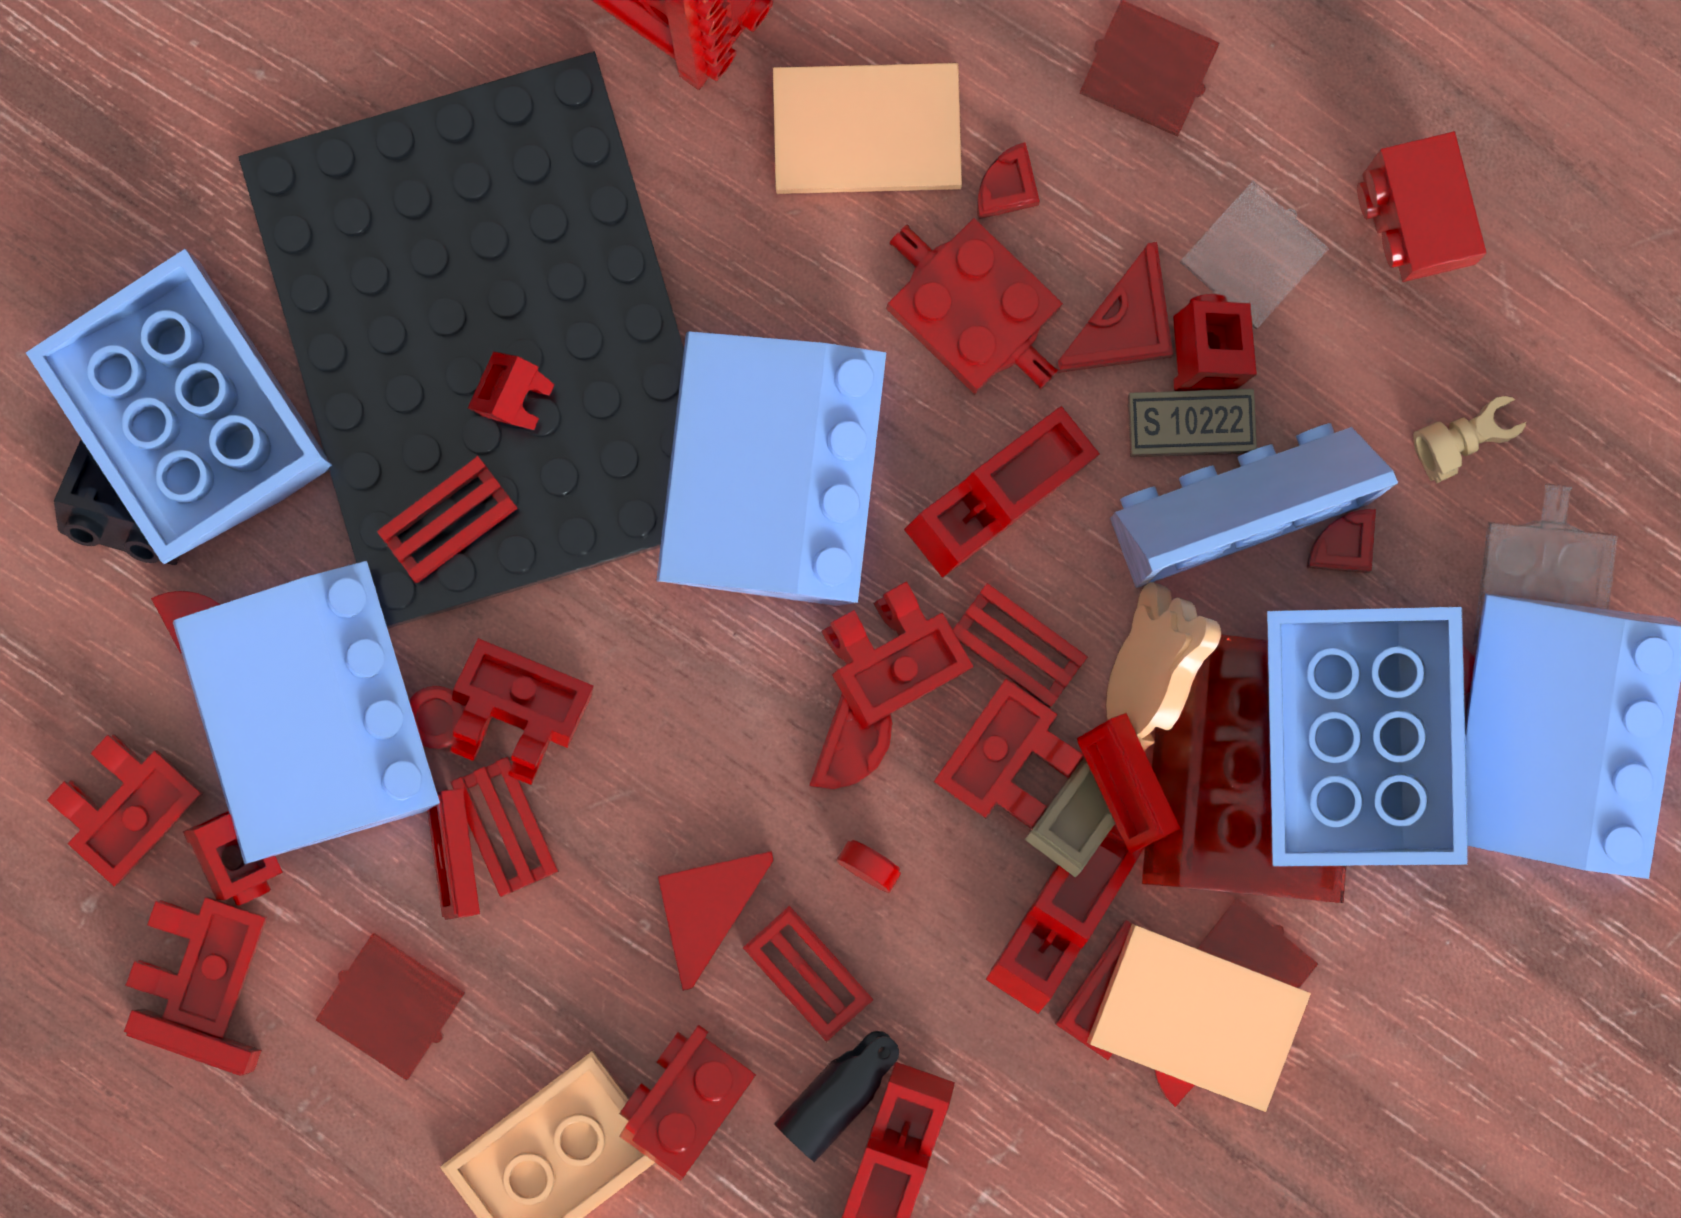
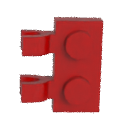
[821,581,974,729]
[450,638,594,785]
[934,679,1083,829]
[47,734,204,886]
[125,897,267,1038]

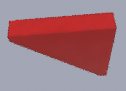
[1057,242,1173,373]
[658,851,774,991]

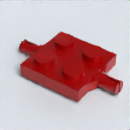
[886,218,1063,395]

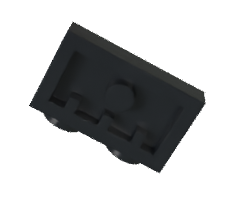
[54,440,181,565]

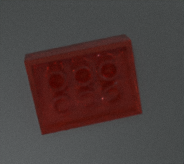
[1142,634,1347,903]

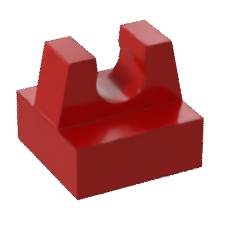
[468,351,555,430]

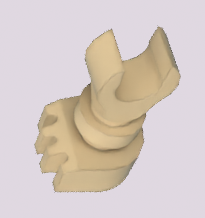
[1413,396,1526,484]

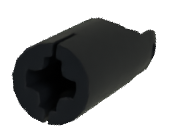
[774,1031,899,1162]

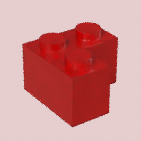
[1357,131,1487,282]

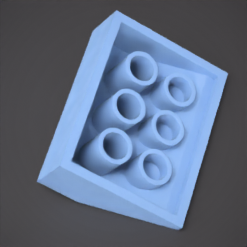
[26,249,332,564]
[656,331,886,606]
[1110,423,1398,588]
[173,561,440,864]
[1465,593,1681,879]
[1267,607,1468,866]

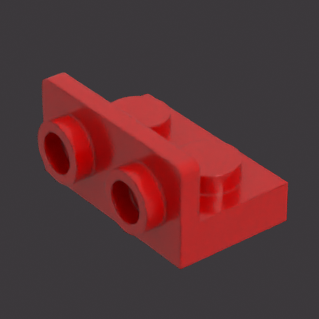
[619,1025,756,1181]

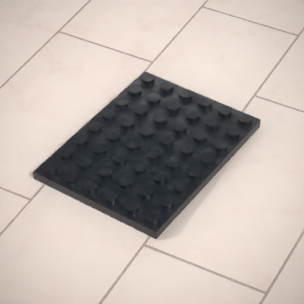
[238,51,684,629]

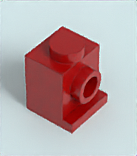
[1173,294,1257,391]
[183,810,283,906]

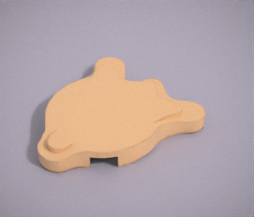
[1106,582,1221,751]

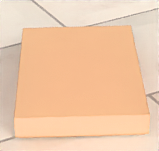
[773,63,962,194]
[1087,924,1311,1112]
[440,1050,655,1218]

